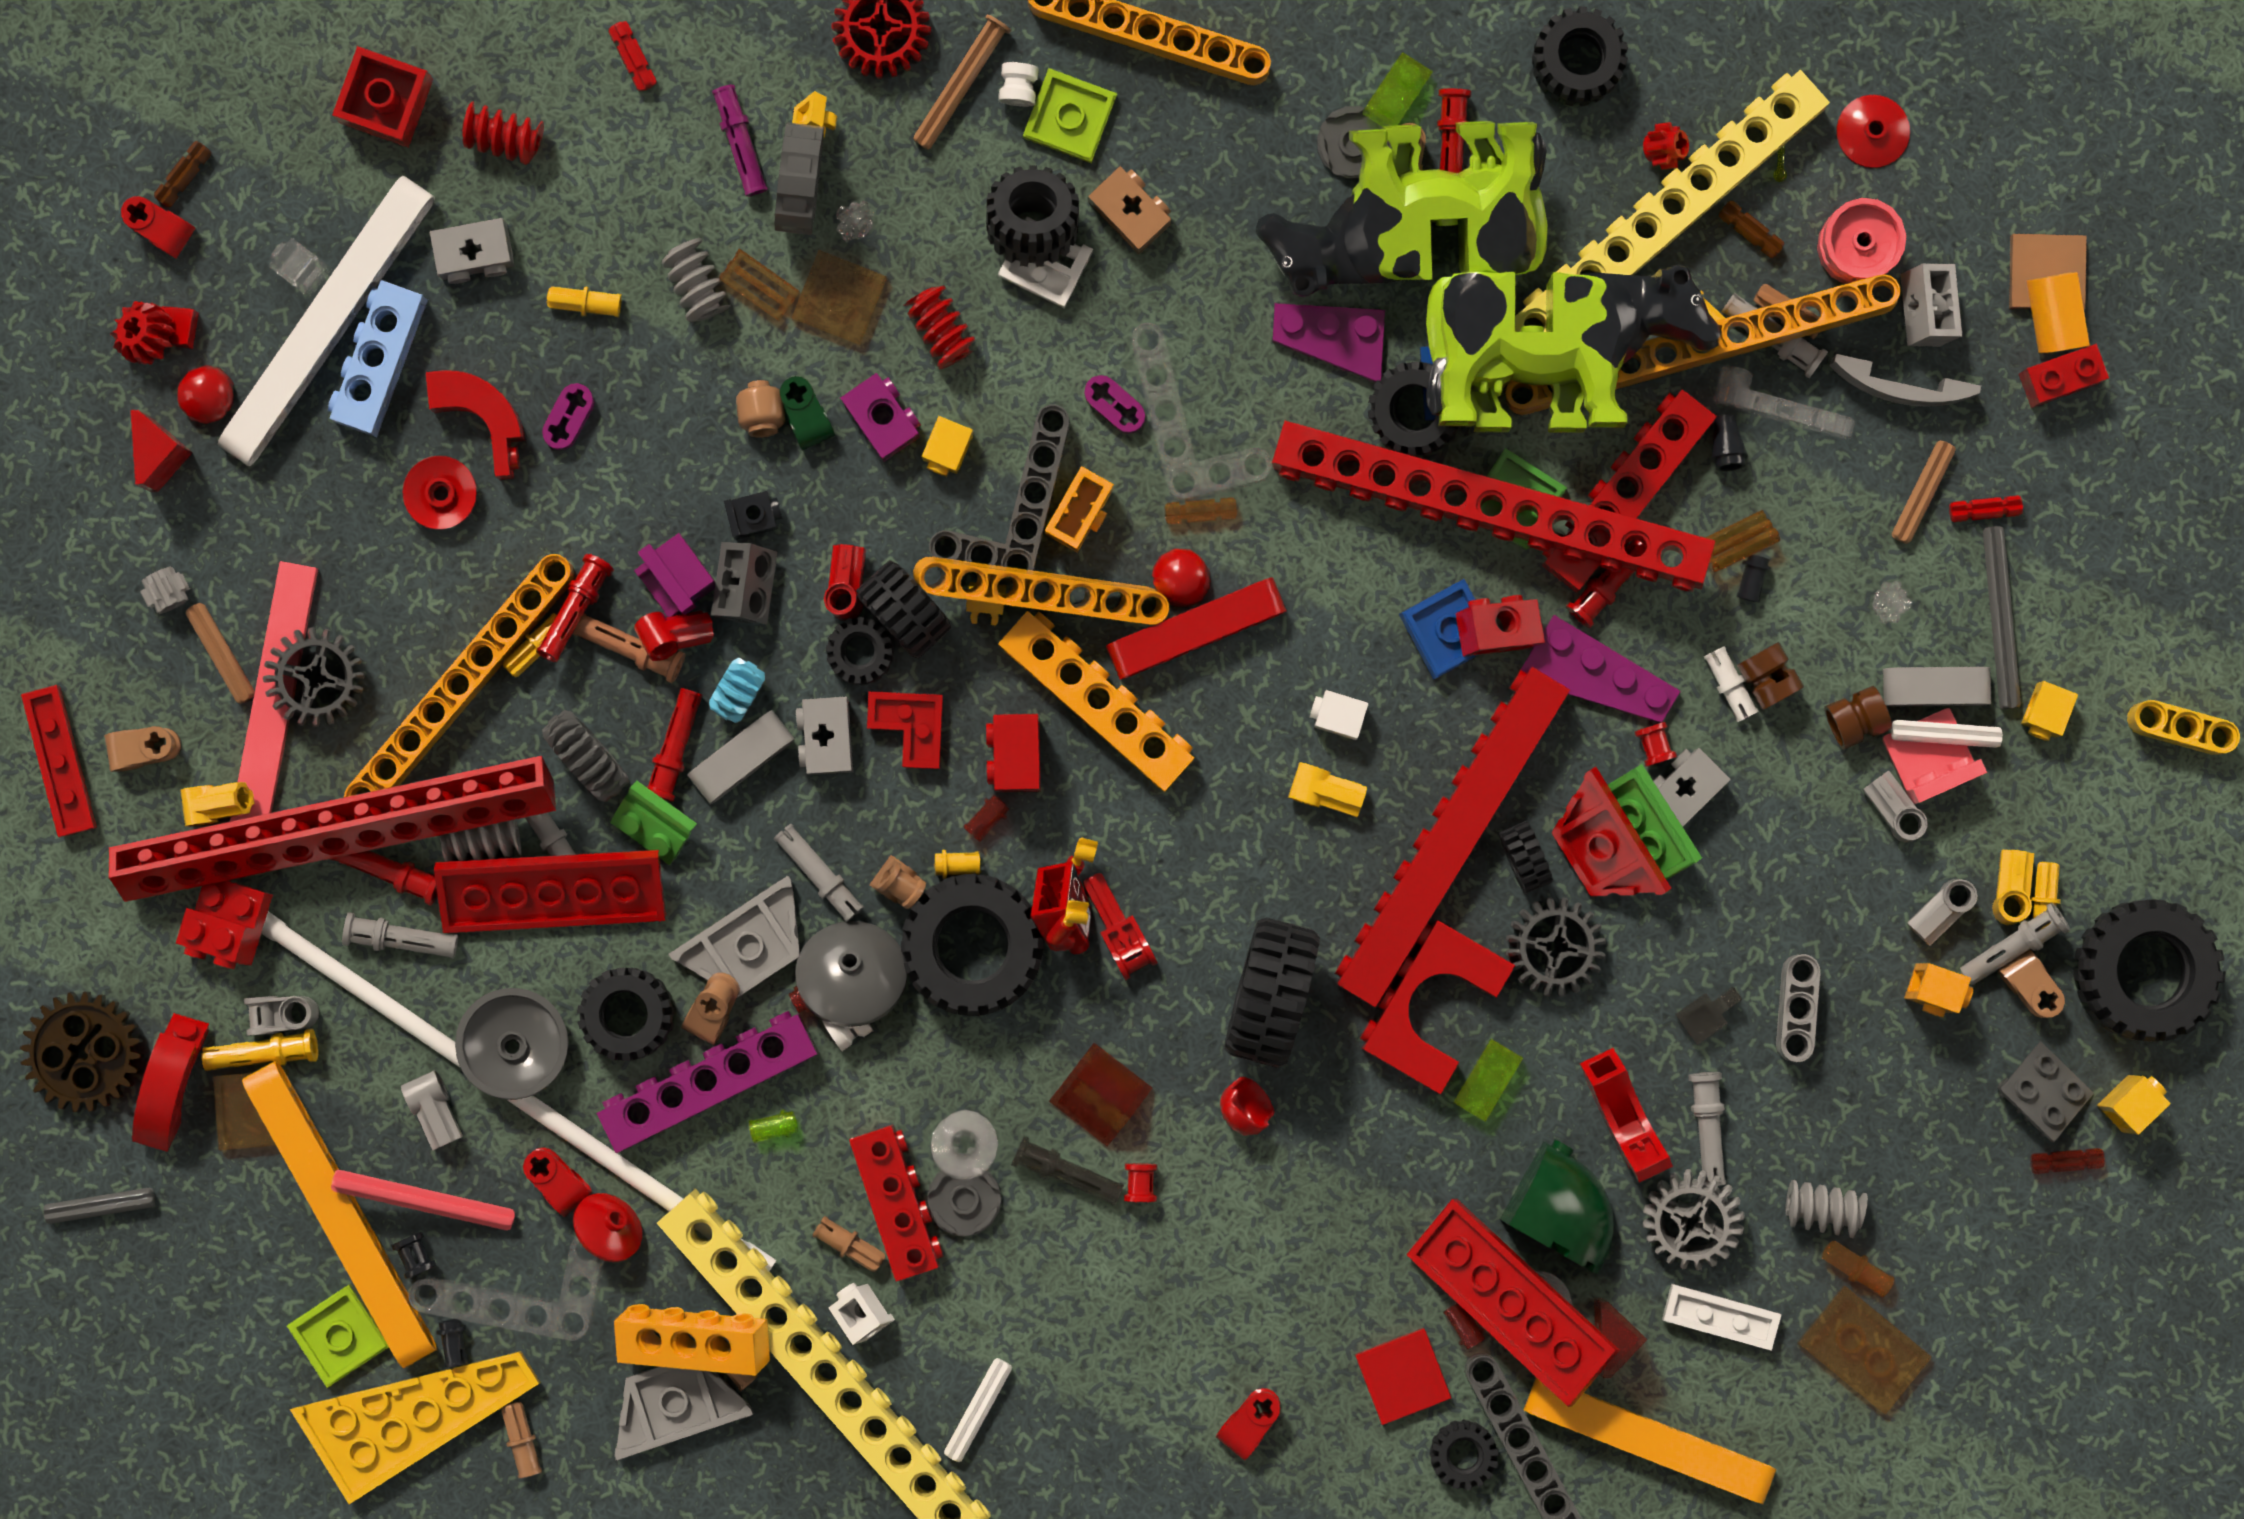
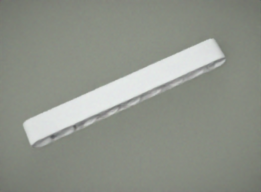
[218,176,435,466]

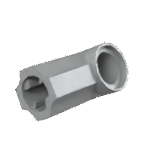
[1862,771,1928,843]
[1907,879,1978,946]
[401,1070,463,1150]

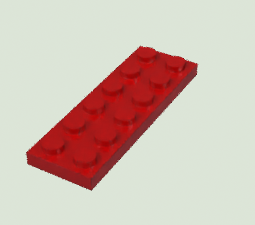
[434,850,666,933]
[1406,1199,1620,1407]

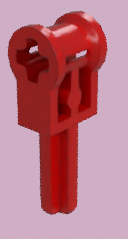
[1083,873,1158,981]

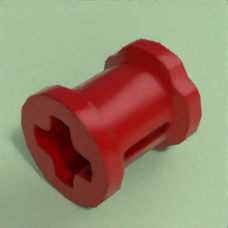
[1635,722,1677,767]
[1124,1163,1157,1202]

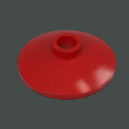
[1836,95,1910,168]
[402,456,477,530]
[573,1193,642,1262]

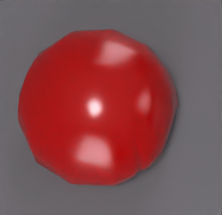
[177,365,234,424]
[1152,548,1210,607]
[1220,1076,1275,1136]

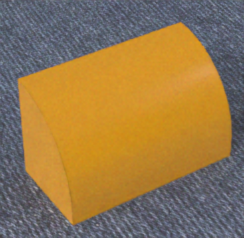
[2026,272,2090,353]

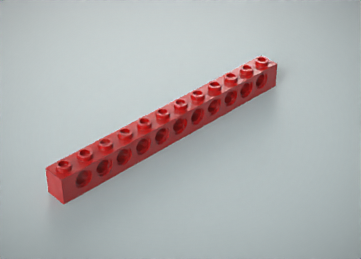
[1272,420,1715,592]
[109,756,556,902]

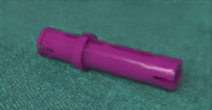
[712,84,768,197]

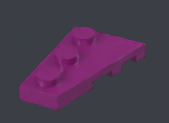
[1272,303,1385,383]

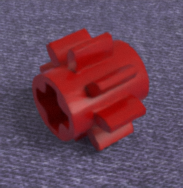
[1643,122,1689,170]

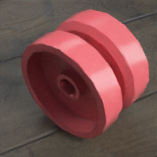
[1817,198,1906,284]

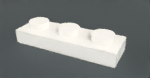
[1662,1284,1781,1351]

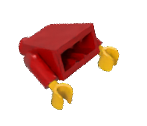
[1031,838,1098,954]

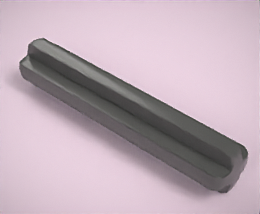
[44,1187,155,1224]

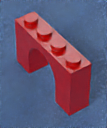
[1359,920,1515,1094]

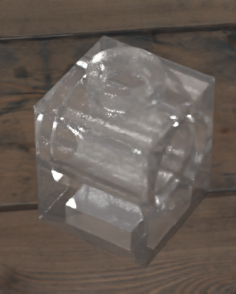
[269,237,332,298]

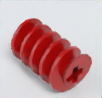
[462,101,544,165]
[903,285,975,370]

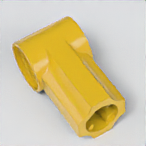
[1288,762,1367,817]
[180,782,255,827]
[1992,850,2034,925]

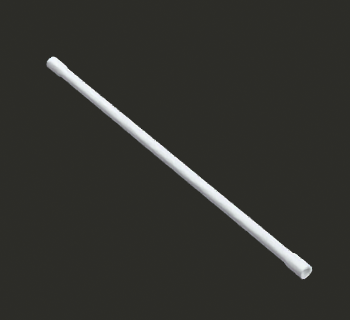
[261,911,777,1271]

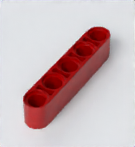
[1106,577,1287,680]

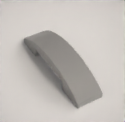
[1830,354,1981,407]

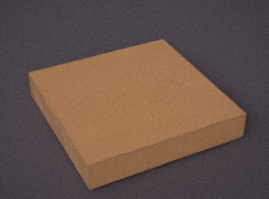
[2009,234,2087,309]

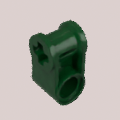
[780,376,836,451]

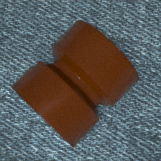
[1737,642,1804,710]
[1824,686,1892,750]

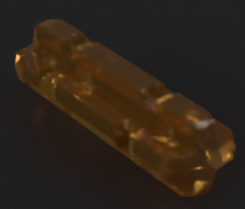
[1165,497,1237,524]

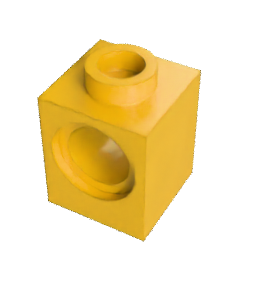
[922,416,974,477]
[2021,681,2078,741]

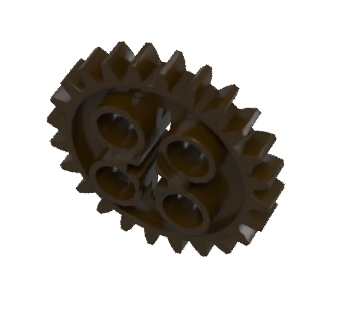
[20,992,144,1112]

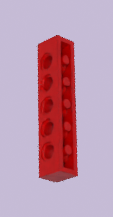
[1541,389,1717,593]

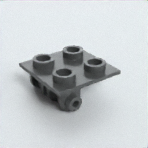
[1996,1041,2094,1143]

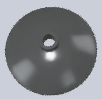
[795,921,907,1027]
[455,988,568,1100]

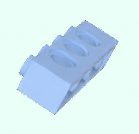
[328,280,428,437]

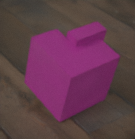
[634,533,716,617]

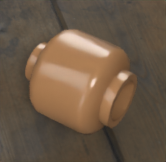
[736,380,786,438]

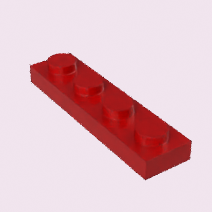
[21,685,97,838]

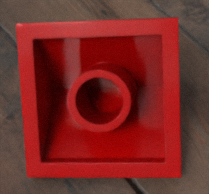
[131,410,193,492]

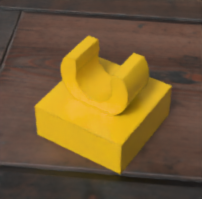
[792,91,837,137]
[966,582,1006,626]

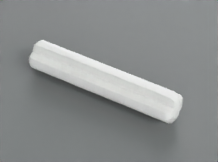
[1891,720,2003,748]
[944,1358,1012,1462]

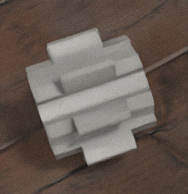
[140,566,190,614]

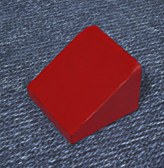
[161,306,199,349]

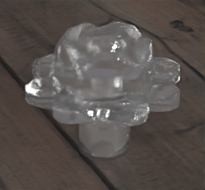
[836,200,874,242]
[1872,581,1911,624]

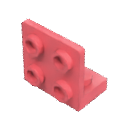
[1882,708,1987,804]

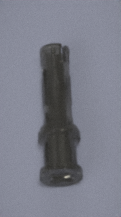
[1011,1135,1124,1206]

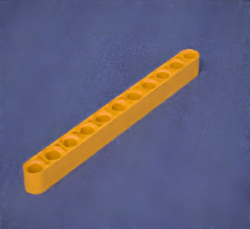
[1506,274,1900,415]

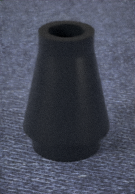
[1711,414,1748,471]

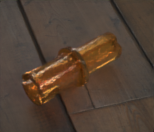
[1822,1241,1895,1297]

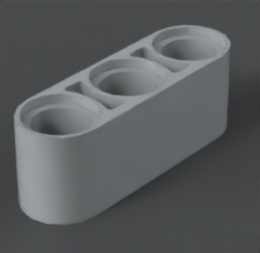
[1883,667,1991,707]
[687,710,795,805]
[1776,954,1820,1062]

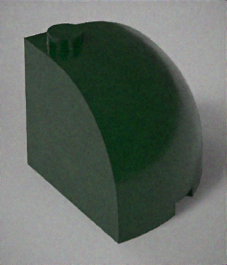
[1500,1139,1614,1274]

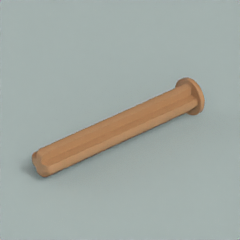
[914,14,1011,150]

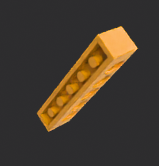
[998,611,1194,793]

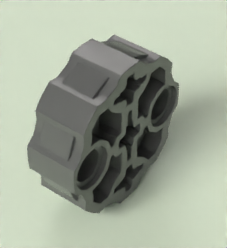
[774,122,824,235]

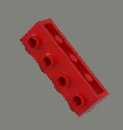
[849,1124,944,1282]

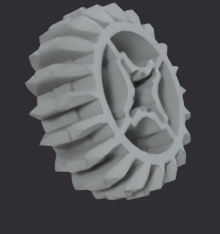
[1643,1169,1744,1270]

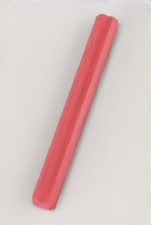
[331,1170,515,1230]

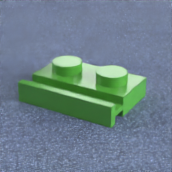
[610,781,697,865]

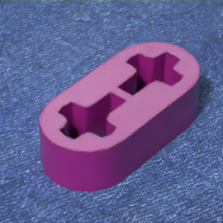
[1084,375,1145,434]
[542,383,594,451]

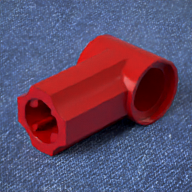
[824,544,866,621]
[634,611,714,661]

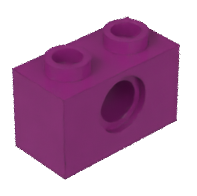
[840,373,921,462]

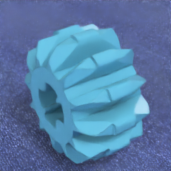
[709,658,765,723]

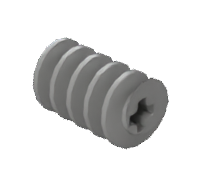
[662,238,731,322]
[440,819,521,862]
[1785,1180,1868,1238]

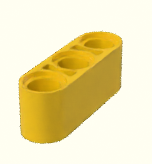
[2127,700,2240,755]

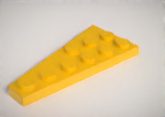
[290,1351,541,1504]

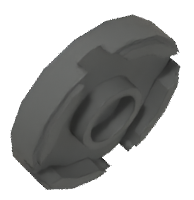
[1317,106,1390,180]
[927,1162,1001,1236]

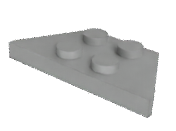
[668,876,800,997]
[615,1367,754,1460]

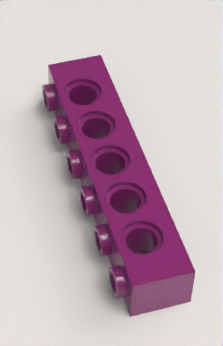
[596,1011,819,1153]

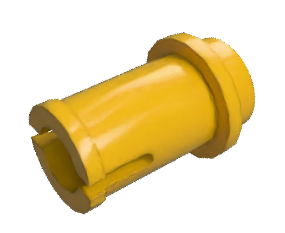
[934,850,980,879]

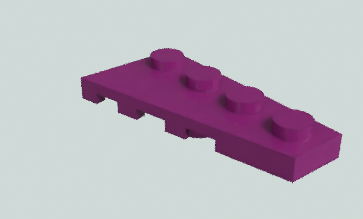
[1518,615,1680,723]

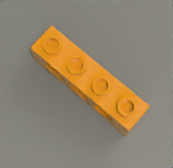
[614,1304,770,1376]

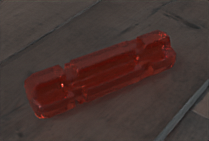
[2030,1148,2105,1174]

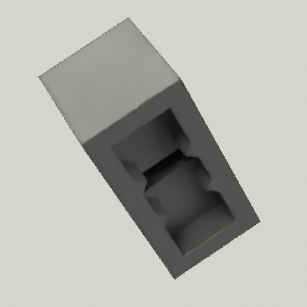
[711,542,778,625]

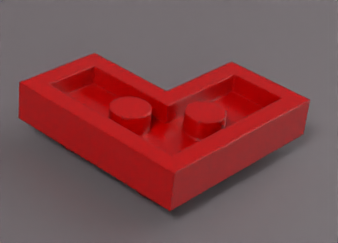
[867,692,943,769]

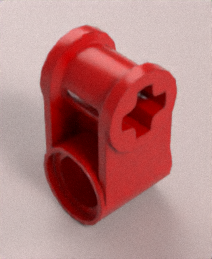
[121,196,196,259]
[523,1147,592,1217]
[1215,1388,1280,1460]

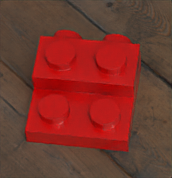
[176,880,273,969]

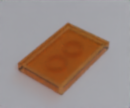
[1797,1285,1932,1415]

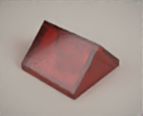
[1049,1043,1152,1147]
[1594,1297,1648,1378]

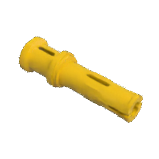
[202,1028,318,1071]

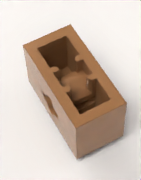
[1088,166,1171,255]

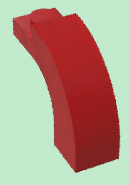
[426,370,526,480]
[132,1013,209,1152]
[1580,1048,1673,1183]

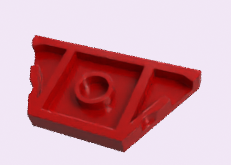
[1552,766,1671,896]

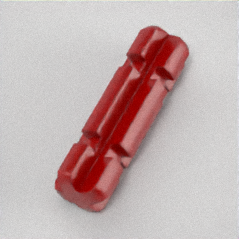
[608,21,657,92]
[1949,495,2023,522]

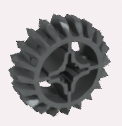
[263,627,365,727]
[542,710,629,802]
[1505,897,1606,997]

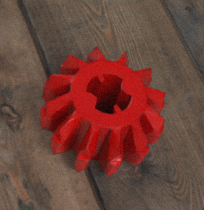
[110,301,176,365]

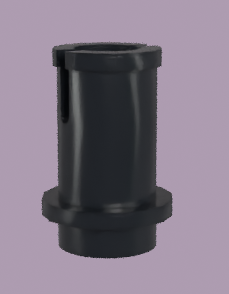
[1736,554,1771,603]
[436,1318,469,1367]

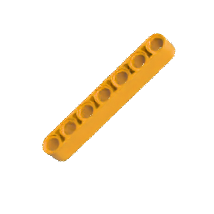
[1028,0,1271,85]
[913,557,1169,625]
[1523,1377,1777,1504]

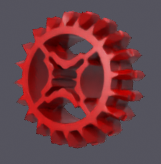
[831,0,931,79]

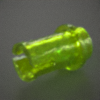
[749,1109,798,1143]

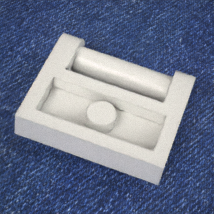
[998,217,1094,309]

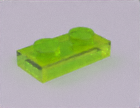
[1362,52,1433,126]
[1453,1039,1523,1122]

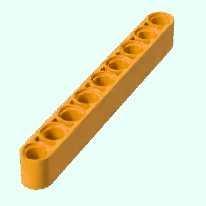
[344,554,575,797]
[242,1061,437,1368]

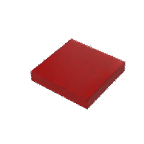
[1355,1327,1451,1425]

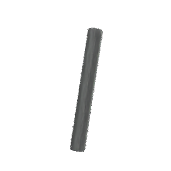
[1983,526,2021,709]

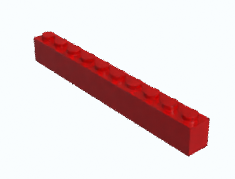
[1335,666,1570,1007]

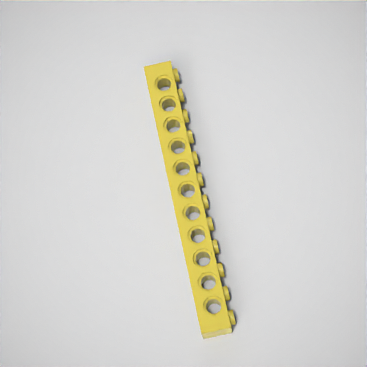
[1503,70,1830,388]
[657,1188,991,1519]

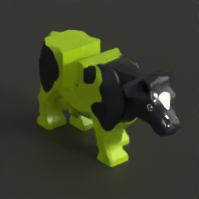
[1256,121,1548,298]
[1426,265,1722,433]

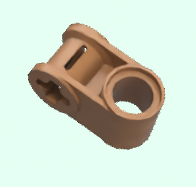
[104,726,181,772]
[869,855,926,909]
[1997,950,2065,1018]
[681,973,740,1046]

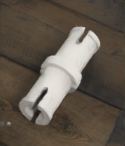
[1704,646,1759,722]

